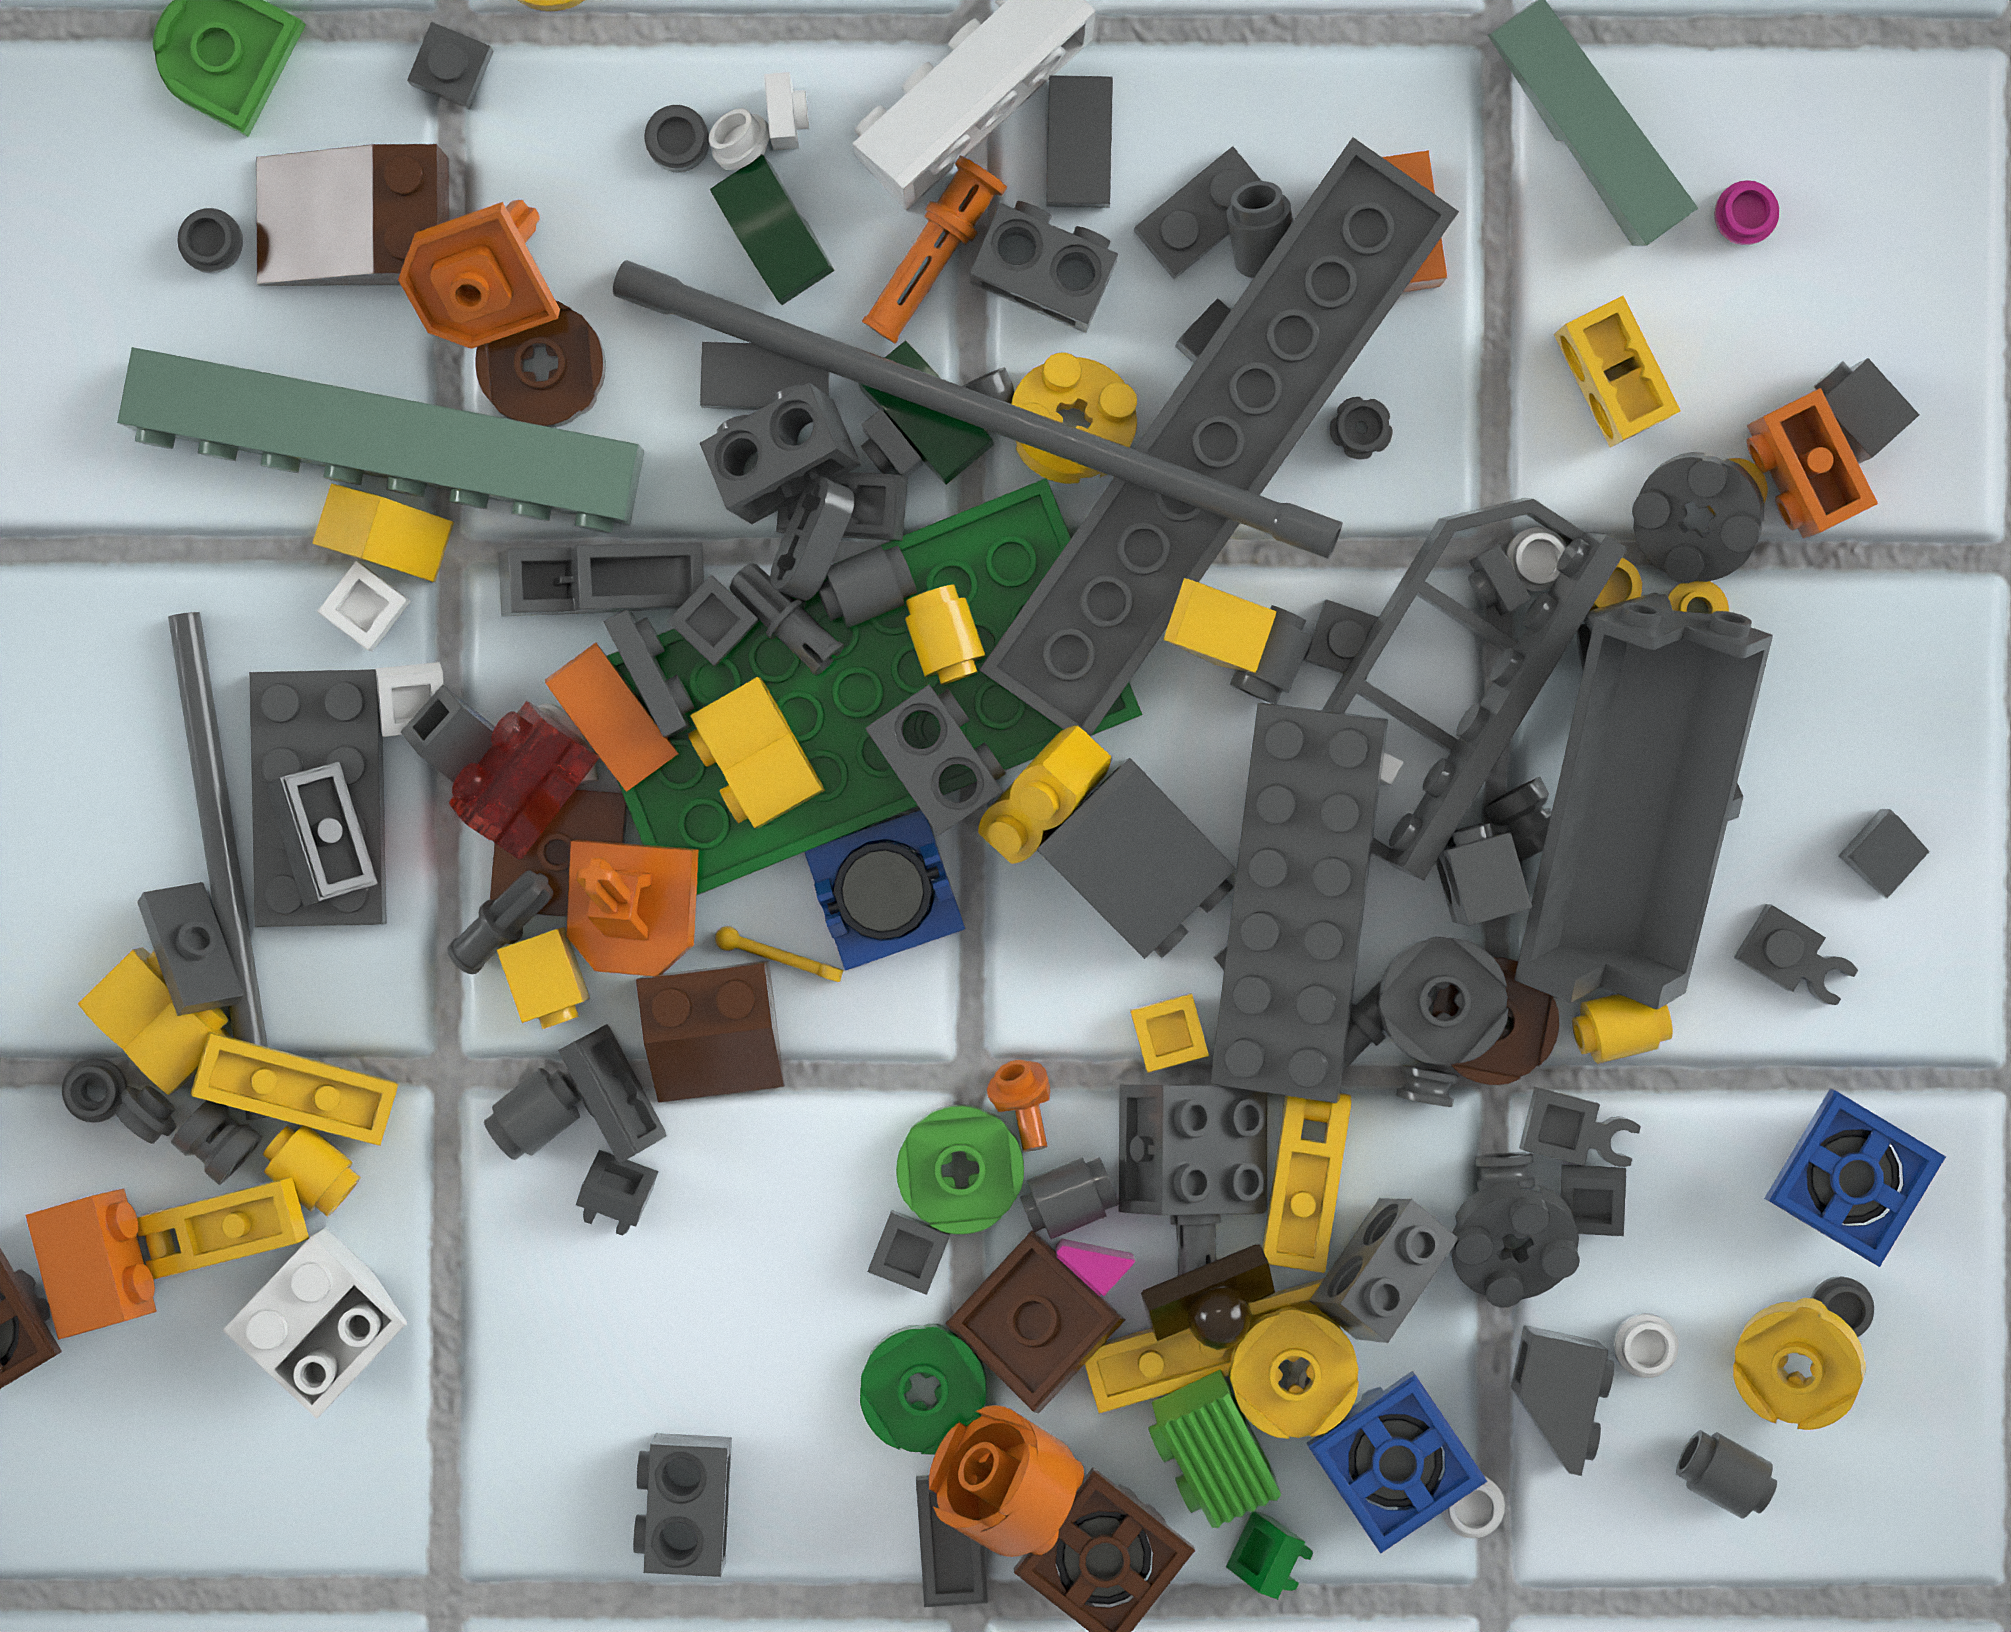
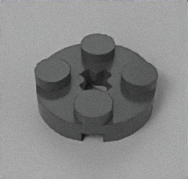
[1632,452,1765,584]
[1376,936,1508,1065]
[1450,1182,1580,1308]

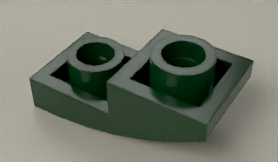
[710,154,835,305]
[858,340,994,485]

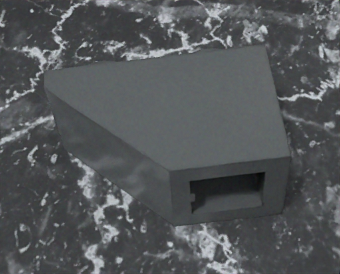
[1510,1325,1614,1476]

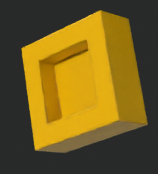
[1130,993,1209,1073]

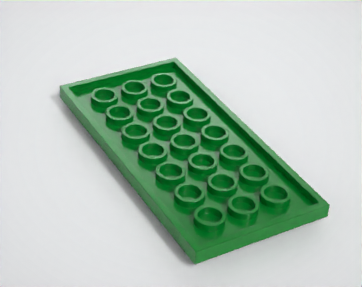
[607,478,1142,896]

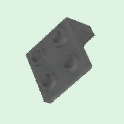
[1119,1084,1267,1215]

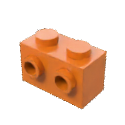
[1746,388,1878,539]
[25,1188,157,1340]

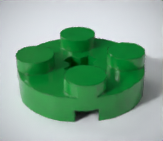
[860,1324,986,1455]

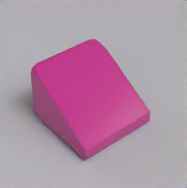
[1055,1238,1135,1296]

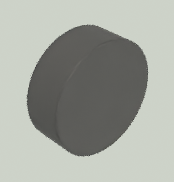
[644,105,710,172]

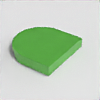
[153,0,306,137]

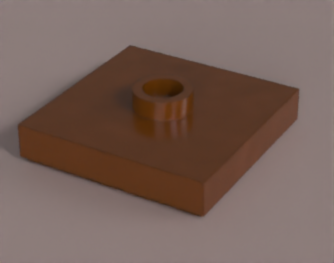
[490,783,628,917]
[945,1230,1126,1414]

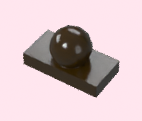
[1141,1244,1275,1350]

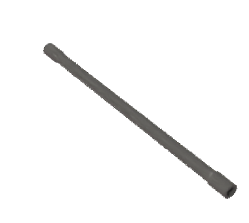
[613,260,1343,559]

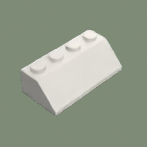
[852,0,1096,211]

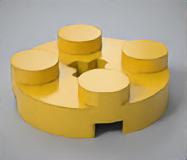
[1011,353,1137,484]
[1733,1298,1866,1430]
[1229,1306,1359,1439]

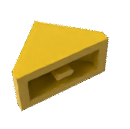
[312,483,454,583]
[1163,578,1277,673]

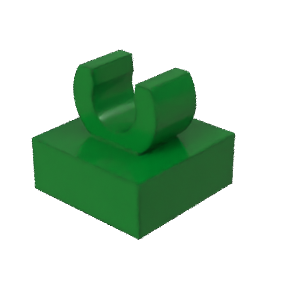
[1226,1510,1313,1600]

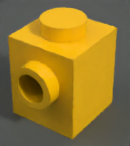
[497,927,590,1029]

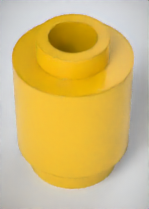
[905,584,986,685]
[1572,994,1673,1064]
[262,1125,361,1217]

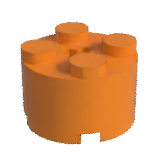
[929,1405,1084,1557]

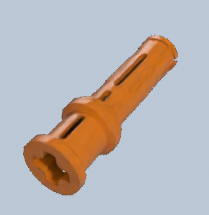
[862,155,1007,344]

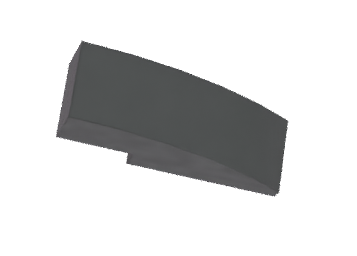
[498,542,704,616]

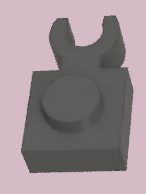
[1734,904,1858,1005]
[1519,1086,1641,1167]

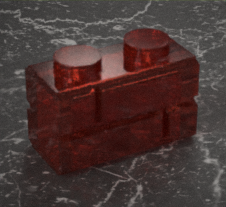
[448,701,599,860]

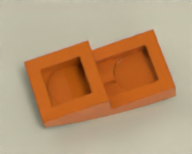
[544,642,678,792]

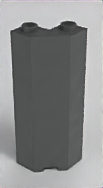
[1514,602,1773,1010]

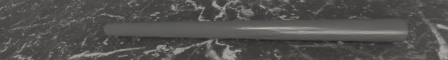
[168,612,269,1120]

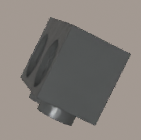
[970,201,1118,333]
[699,383,861,524]
[865,684,1006,836]
[1435,823,1532,926]
[1309,1198,1459,1343]
[633,1433,732,1577]

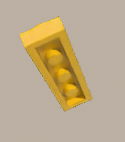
[1085,1278,1340,1413]

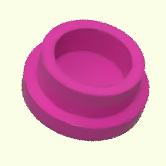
[1714,180,1779,245]

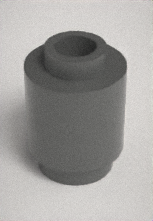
[1227,181,1293,278]
[818,545,917,628]
[1230,605,1313,704]
[484,1068,582,1160]
[1020,1157,1119,1240]
[1676,1430,1777,1519]

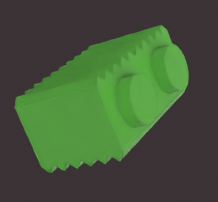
[1148,1369,1281,1528]

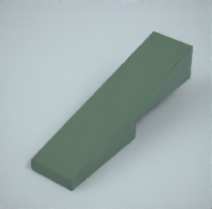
[1488,0,1698,246]

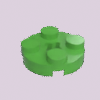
[896,1104,1024,1234]

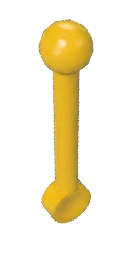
[715,926,844,982]

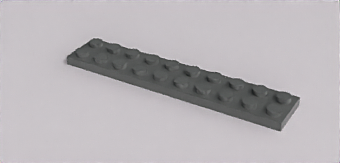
[979,137,1459,736]

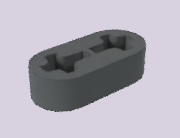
[770,476,854,601]

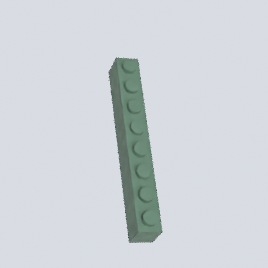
[117,347,644,533]

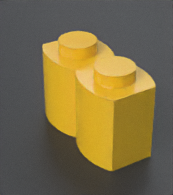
[688,677,825,828]
[978,725,1111,864]
[78,947,232,1095]

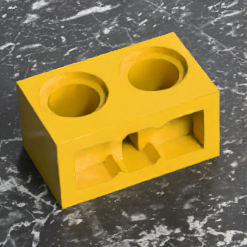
[1553,295,1681,448]

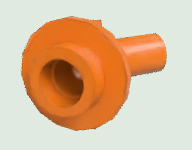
[987,1060,1051,1152]

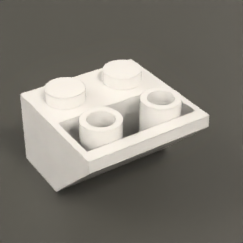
[223,1227,407,1419]

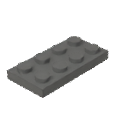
[249,669,387,927]

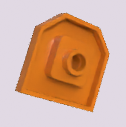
[398,200,560,349]
[566,840,699,977]

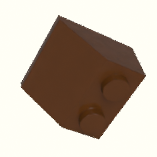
[636,960,785,1103]

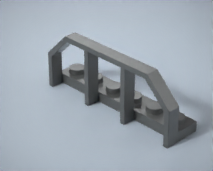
[1322,498,1627,881]

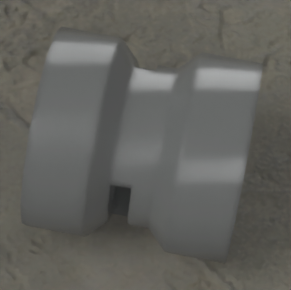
[1484,777,1552,862]
[171,1100,263,1185]

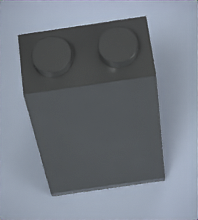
[1036,758,1236,959]

